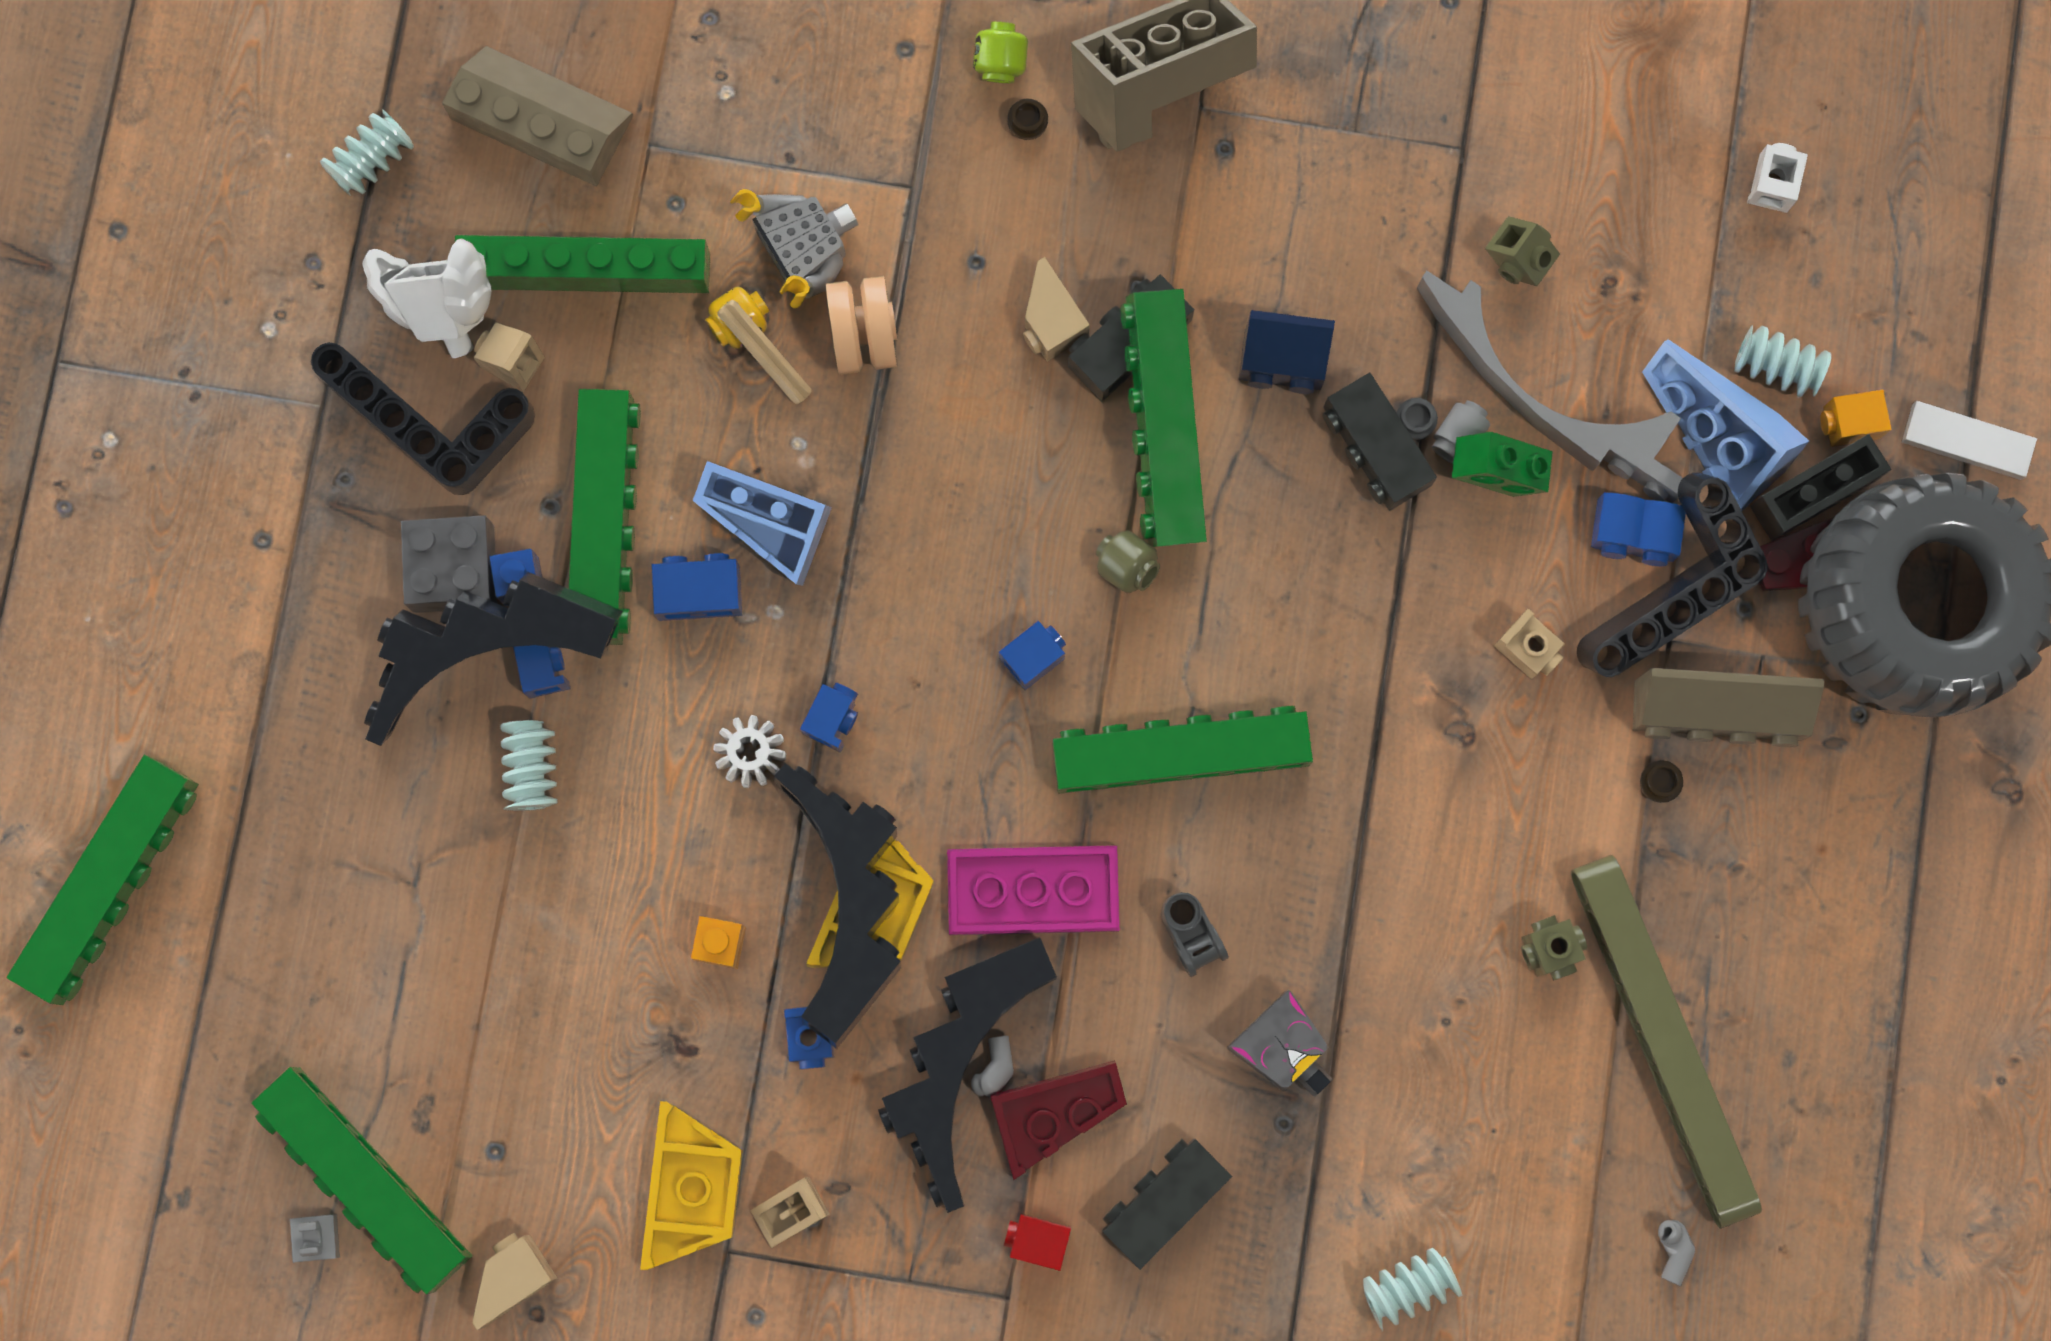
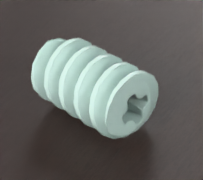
[320,109,414,196]
[1734,325,1831,398]
[500,720,558,811]
[1363,1248,1463,1331]

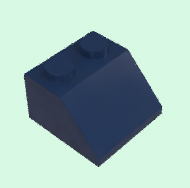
[1239,310,1335,394]

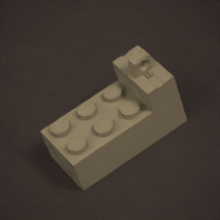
[1071,0,1257,152]

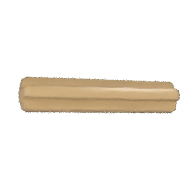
[717,300,812,404]

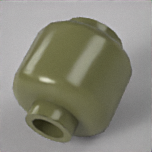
[1096,530,1160,593]

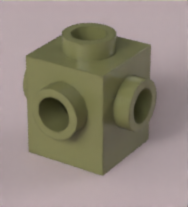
[1485,216,1560,286]
[1521,915,1587,981]

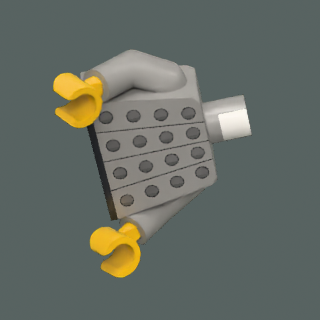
[730,189,858,309]

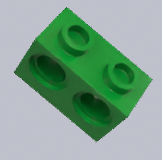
[1452,432,1553,497]

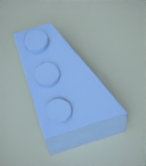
[693,461,832,586]

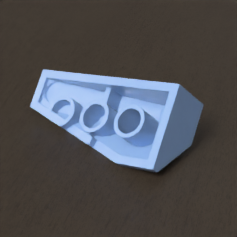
[1642,339,1809,511]

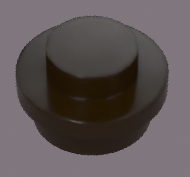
[1007,99,1048,140]
[1640,760,1683,803]

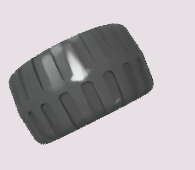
[1798,473,2051,717]

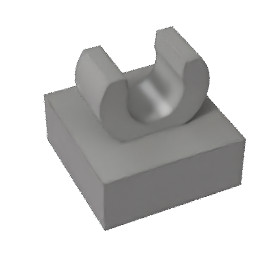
[290,1214,340,1263]

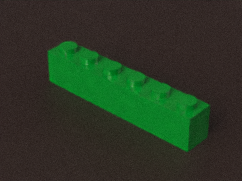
[455,235,710,293]
[1121,289,1207,547]
[569,389,641,645]
[1052,706,1313,794]
[6,754,199,1005]
[251,1067,473,1295]

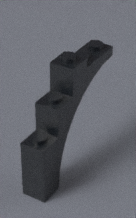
[364,572,623,746]
[774,763,901,1049]
[878,937,1057,1213]

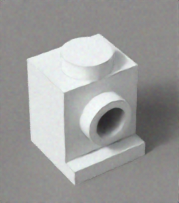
[1747,143,1808,213]

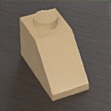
[1023,257,1090,362]
[474,322,545,392]
[472,1233,558,1330]

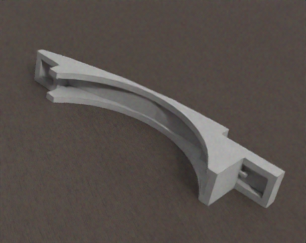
[1417,271,1683,503]

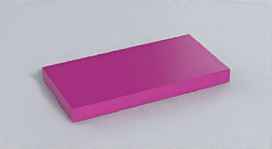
[947,846,1120,935]

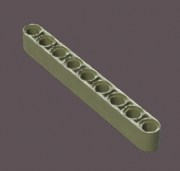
[1571,855,1762,1229]

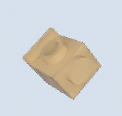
[1494,609,1565,679]

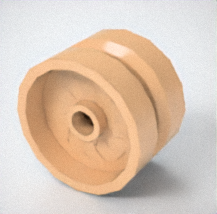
[826,276,897,375]

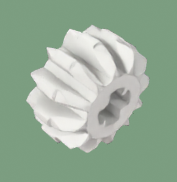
[713,715,786,788]

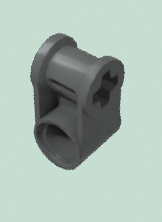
[1161,892,1229,977]

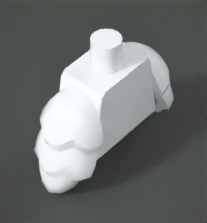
[362,239,491,358]

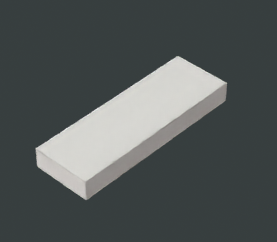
[1902,401,2037,480]

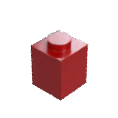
[1004,1214,1071,1271]

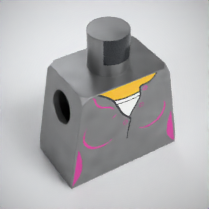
[1227,990,1333,1097]

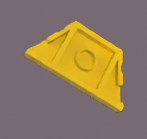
[806,840,934,968]
[640,1101,743,1270]

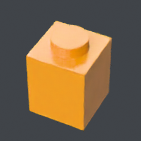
[1820,390,1892,447]
[691,916,746,969]

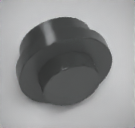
[1396,398,1438,440]

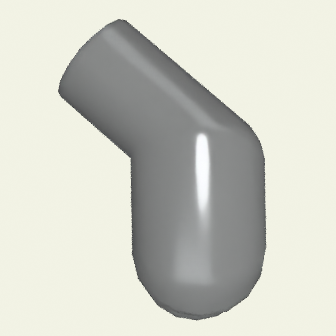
[971,1036,1014,1097]
[1658,1220,1695,1286]

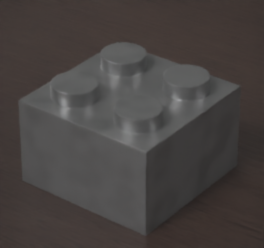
[401,515,497,613]

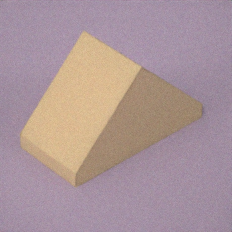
[750,1177,830,1248]

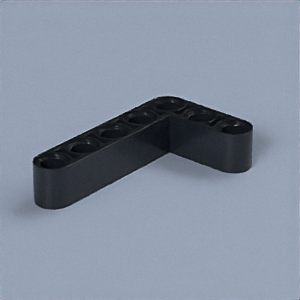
[311,342,535,495]
[1577,473,1768,677]

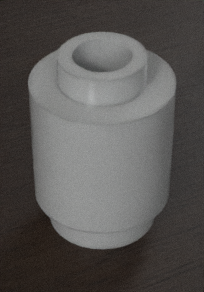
[1432,400,1490,464]

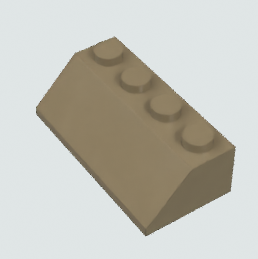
[442,46,633,187]
[1633,668,1824,747]

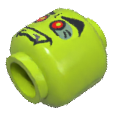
[973,22,1028,84]

